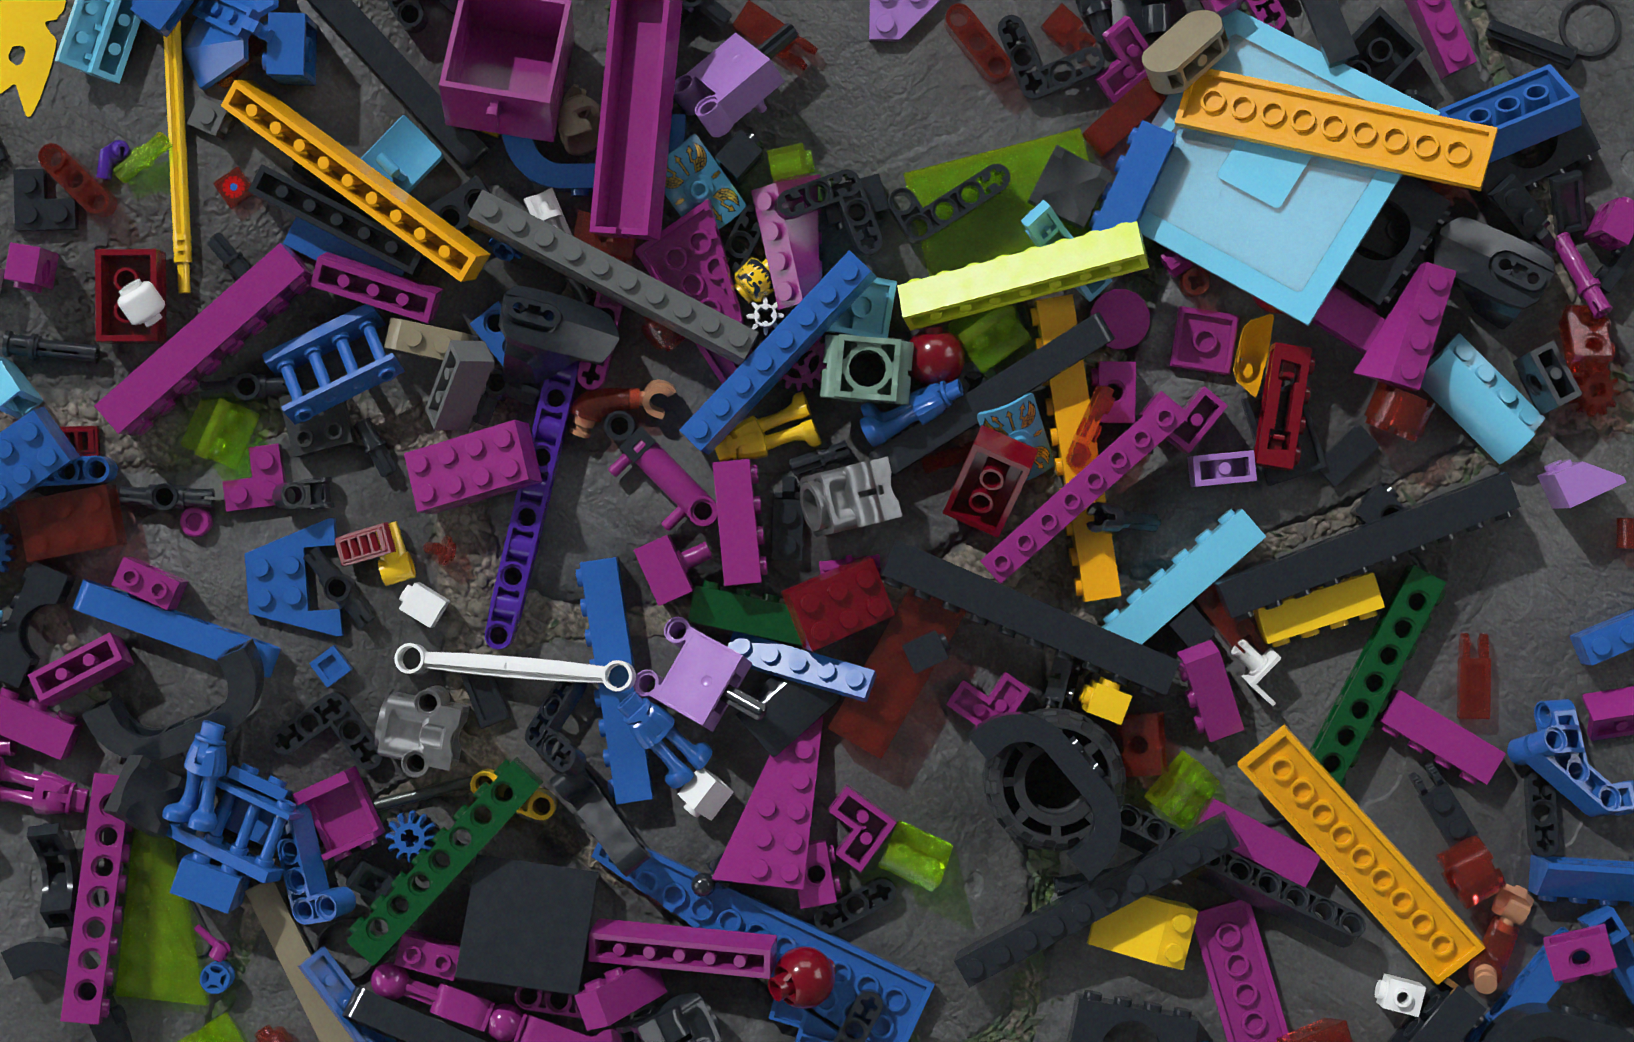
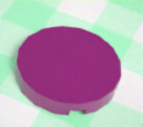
[1089,289,1150,350]

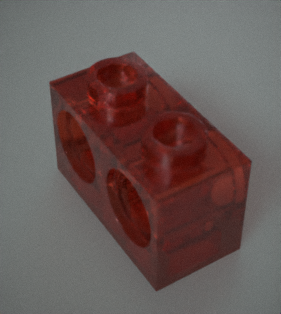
[1559,305,1615,373]

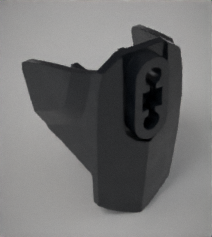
[1434,216,1555,329]
[499,286,619,383]

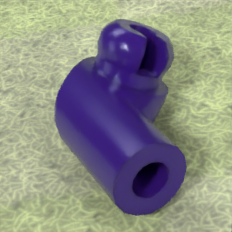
[96,140,130,180]

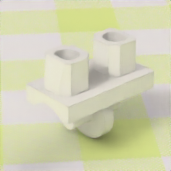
[524,188,572,235]

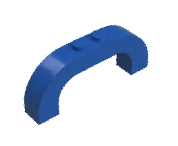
[502,114,687,197]

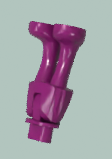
[0,756,90,814]

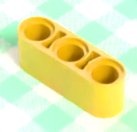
[470,768,558,821]

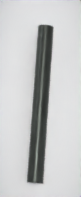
[371,775,473,812]

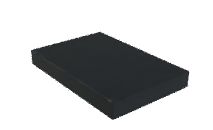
[1241,384,1328,486]

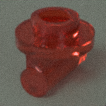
[423,535,456,566]

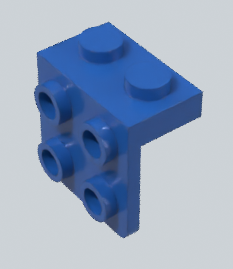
[215,763,293,845]

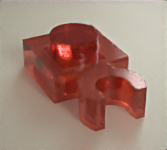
[1040,3,1096,53]

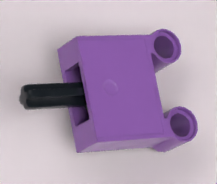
[674,23,798,137]
[633,616,768,732]

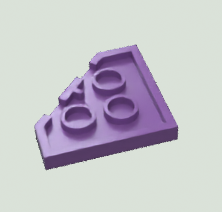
[869,0,940,42]

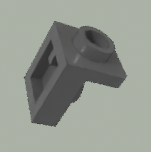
[187,96,235,140]

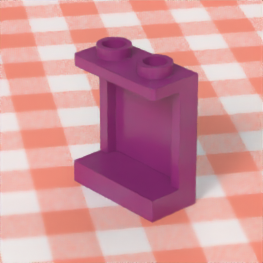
[292,765,385,862]

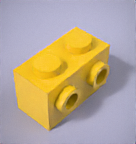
[1078,676,1132,725]

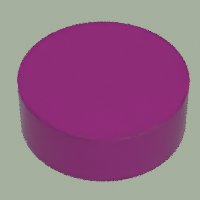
[180,507,213,537]

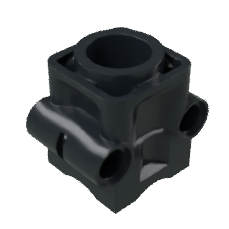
[616,993,722,1042]

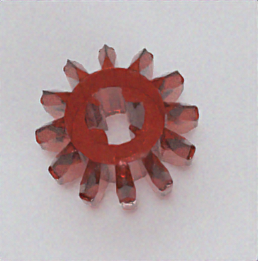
[1569,365,1621,417]

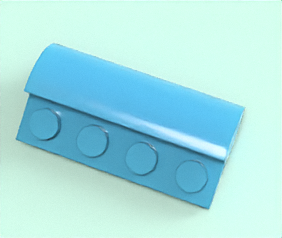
[55,0,141,84]
[1421,333,1545,465]

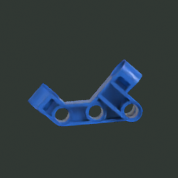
[1507,699,1634,817]

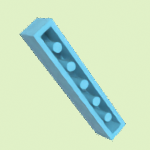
[1102,508,1266,645]

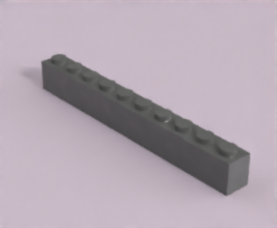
[468,189,759,365]

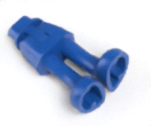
[860,379,963,447]
[617,691,712,789]
[162,720,227,832]

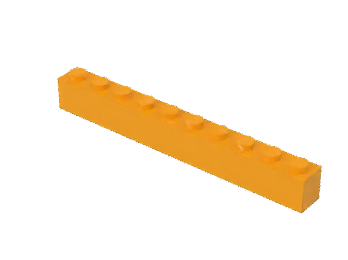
[221,80,491,282]
[1030,294,1121,602]

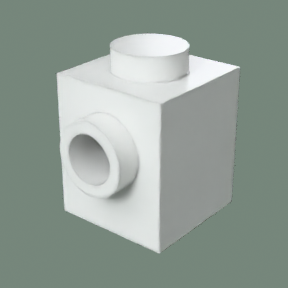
[399,582,450,628]
[678,768,733,821]
[1375,973,1426,1017]

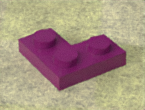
[1094,15,1149,103]
[222,443,289,512]
[946,672,1031,726]

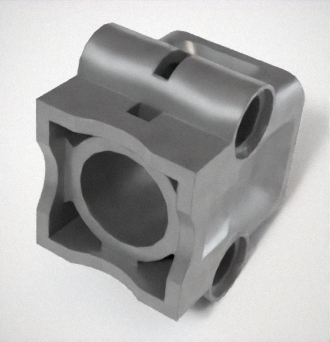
[800,457,902,537]
[375,685,470,778]

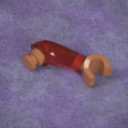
[569,379,677,438]
[1468,884,1534,994]

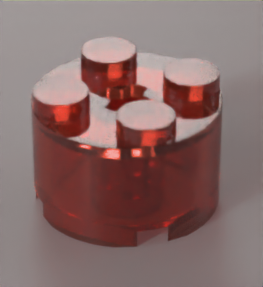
[1364,382,1436,443]
[1436,835,1506,909]

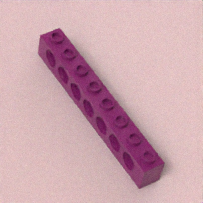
[980,396,1187,584]
[60,773,134,1025]

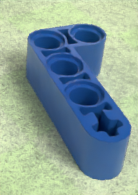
[271,803,356,925]

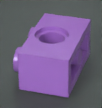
[1187,450,1257,487]

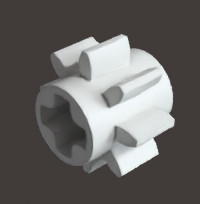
[747,297,785,336]

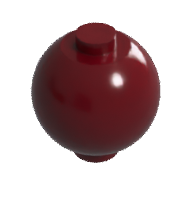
[908,325,965,387]
[768,946,836,1009]

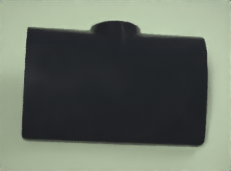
[1111,0,1172,37]
[735,676,842,757]

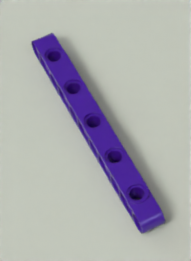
[485,361,580,649]

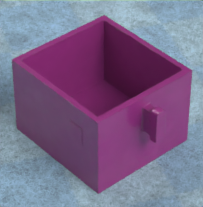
[439,0,575,142]

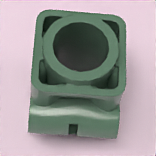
[820,334,914,405]

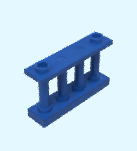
[262,304,405,425]
[166,775,305,884]

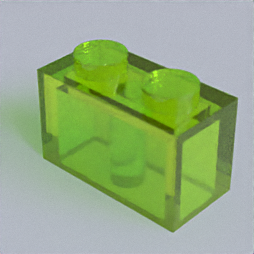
[767,143,814,183]

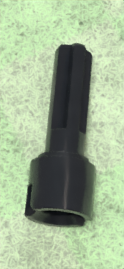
[1086,502,1162,534]

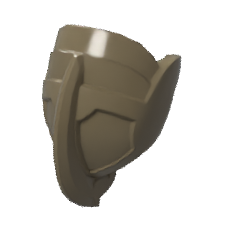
[557,84,601,156]

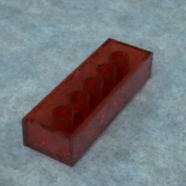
[828,588,966,759]

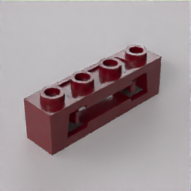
[1254,342,1315,471]

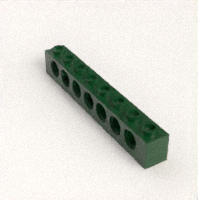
[1309,565,1446,788]
[346,757,544,966]

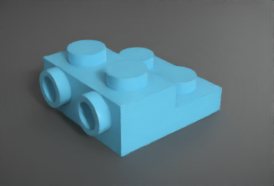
[826,277,897,338]

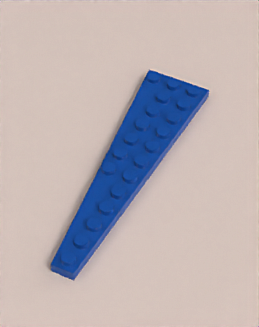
[591,842,935,1042]

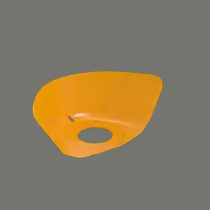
[1233,314,1274,397]

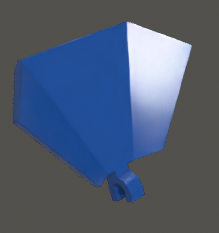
[182,0,279,91]

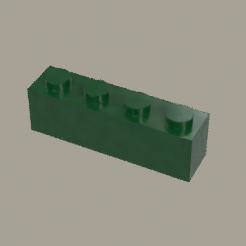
[688,580,802,645]

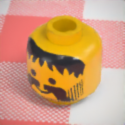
[734,258,774,303]

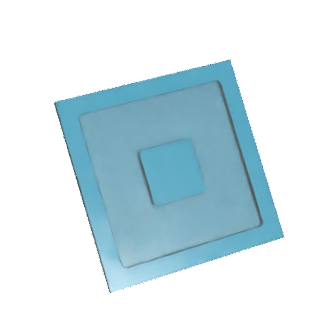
[1098,9,1441,326]

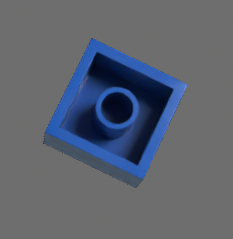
[262,12,318,86]
[169,851,252,914]

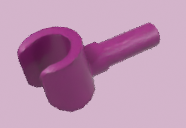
[194,924,230,962]

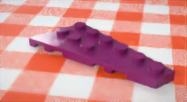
[634,199,752,384]

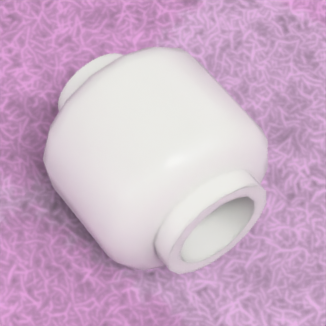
[118,279,165,327]

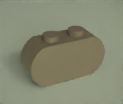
[1142,10,1230,94]
[384,318,480,361]

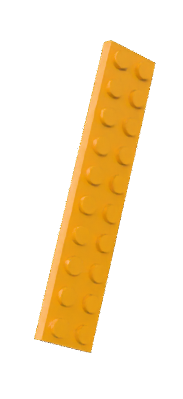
[1175,69,1498,191]
[1237,724,1485,985]

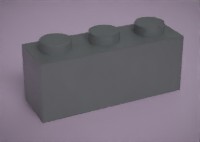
[425,340,495,430]

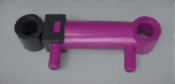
[604,410,718,531]

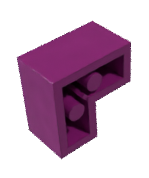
[1137,386,1228,454]
[829,783,897,872]

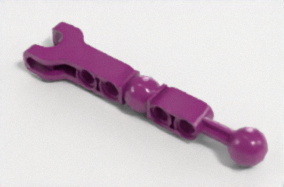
[371,961,622,1042]

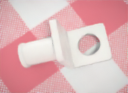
[1231,639,1281,706]

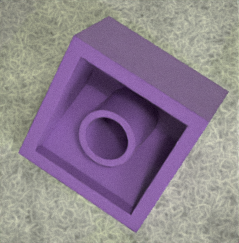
[1537,459,1626,509]

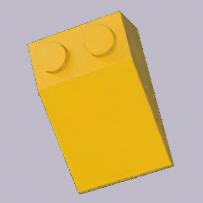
[1087,894,1198,970]

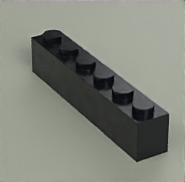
[248,164,428,278]

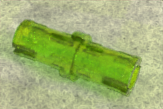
[114,132,172,183]

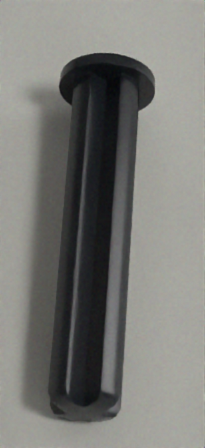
[1485,20,1578,70]

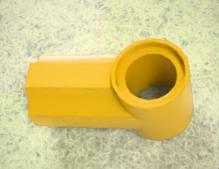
[376,521,416,586]

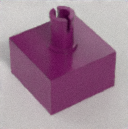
[633,534,713,606]

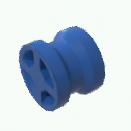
[200,960,235,994]

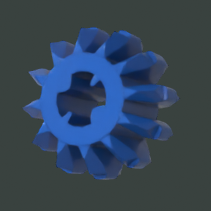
[385,810,436,863]

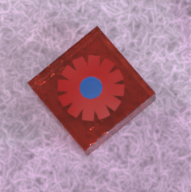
[213,166,253,209]

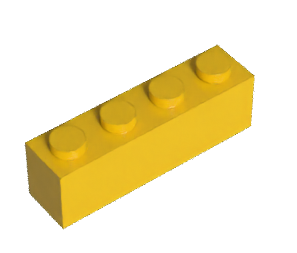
[1253,572,1385,647]

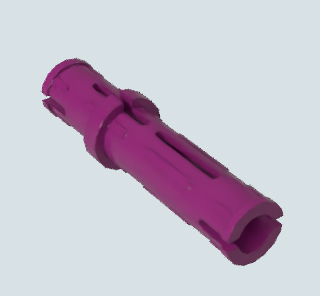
[1552,232,1613,319]

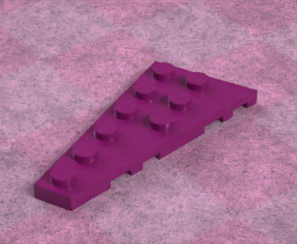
[712,715,824,891]

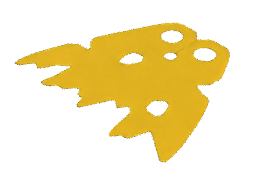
[0,0,66,117]

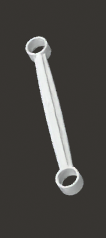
[394,643,636,692]

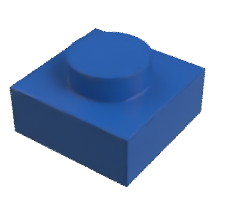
[309,645,353,688]

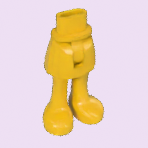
[715,391,822,462]

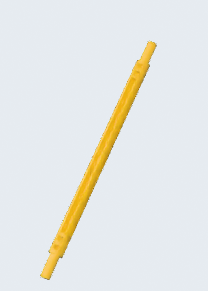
[163,21,193,294]

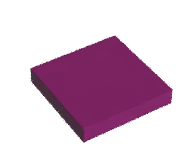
[1169,306,1240,376]

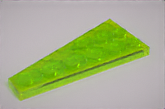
[116,822,209,1005]

